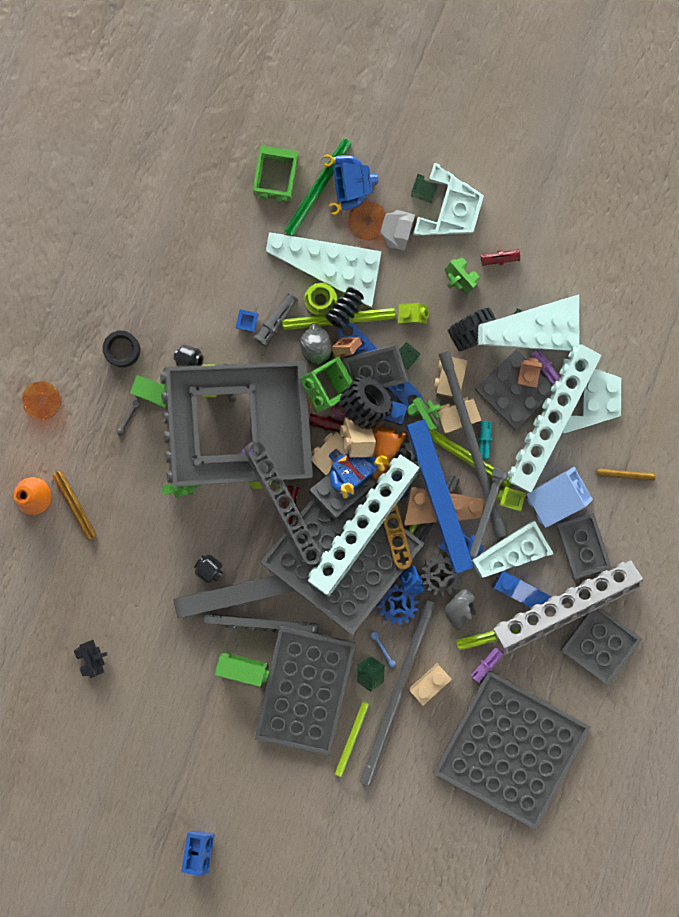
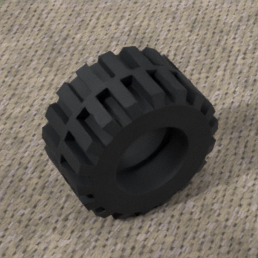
[447,308,496,351]
[340,376,393,430]

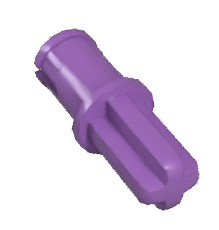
[530,349,560,384]
[471,648,503,683]

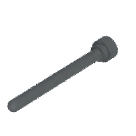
[469,468,508,559]

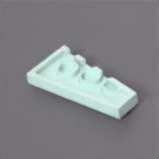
[472,521,553,577]

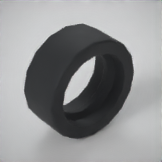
[103,330,141,368]

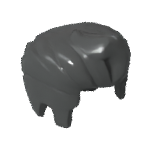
[300,324,332,365]
[445,588,477,630]

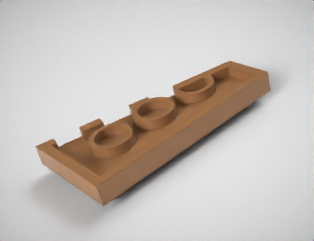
[403,487,485,525]

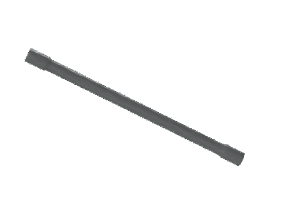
[438,351,507,537]
[360,600,437,786]

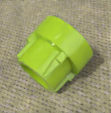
[304,282,337,316]

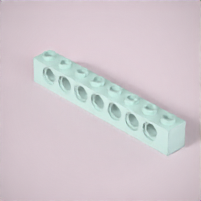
[507,344,602,493]
[308,455,420,597]

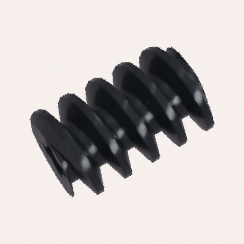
[325,287,364,330]

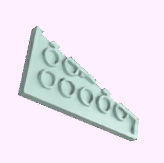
[478,295,579,352]

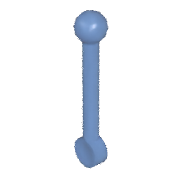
[371,632,396,668]

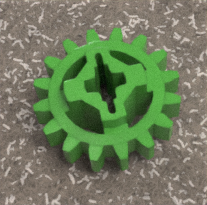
[161,484,203,498]

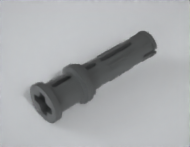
[253,293,298,347]

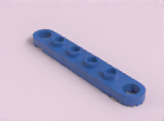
[338,323,423,408]

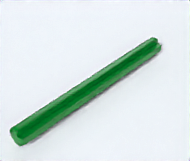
[284,138,352,236]

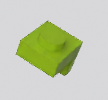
[398,303,429,324]
[496,486,526,511]

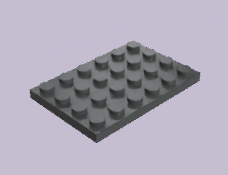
[255,626,356,755]

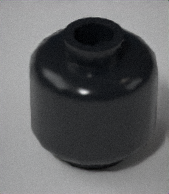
[174,345,204,367]
[194,555,223,583]

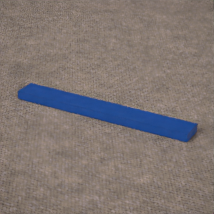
[406,419,474,574]

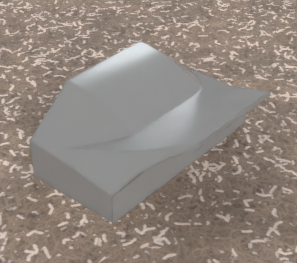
[380,210,415,252]

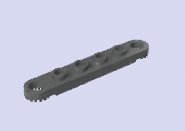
[203,614,319,632]

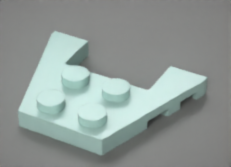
[413,163,484,236]
[562,359,621,433]

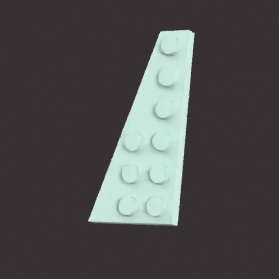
[266,232,381,308]

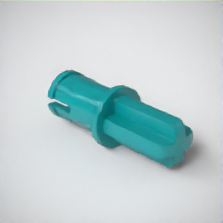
[478,421,493,459]

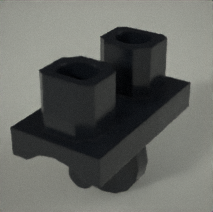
[74,640,108,678]

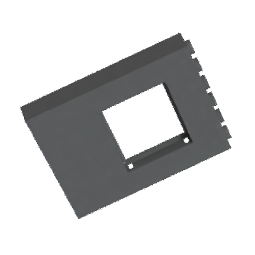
[160,362,313,487]

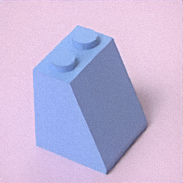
[527,467,593,528]

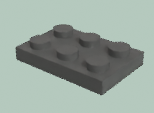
[343,344,408,388]
[308,473,377,520]
[556,513,612,579]

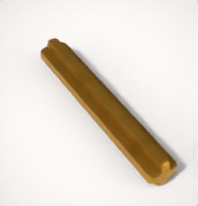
[52,471,97,540]

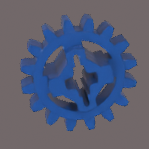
[377,583,419,625]

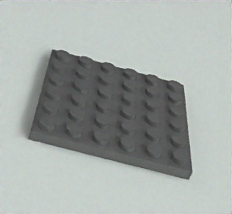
[261,496,424,635]
[433,671,591,830]

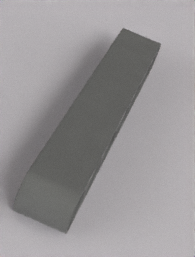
[245,442,320,565]
[173,575,295,618]

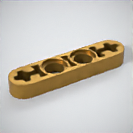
[379,496,412,570]

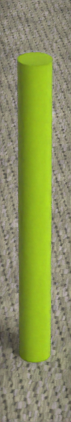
[335,701,369,777]

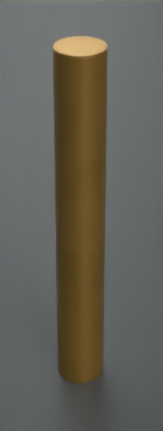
[596,468,655,481]

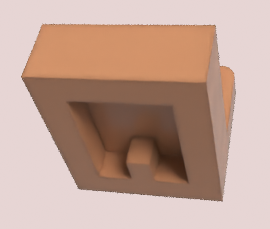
[331,337,362,362]
[517,358,542,388]

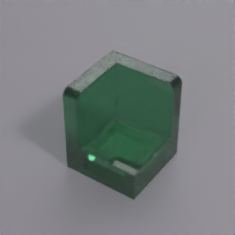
[411,174,438,203]
[399,341,421,370]
[357,656,385,692]

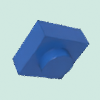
[236,309,259,333]

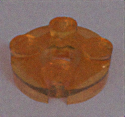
[349,201,386,240]
[22,381,62,420]

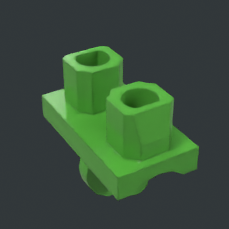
[444,258,480,295]
[407,398,441,431]

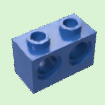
[181,830,215,876]

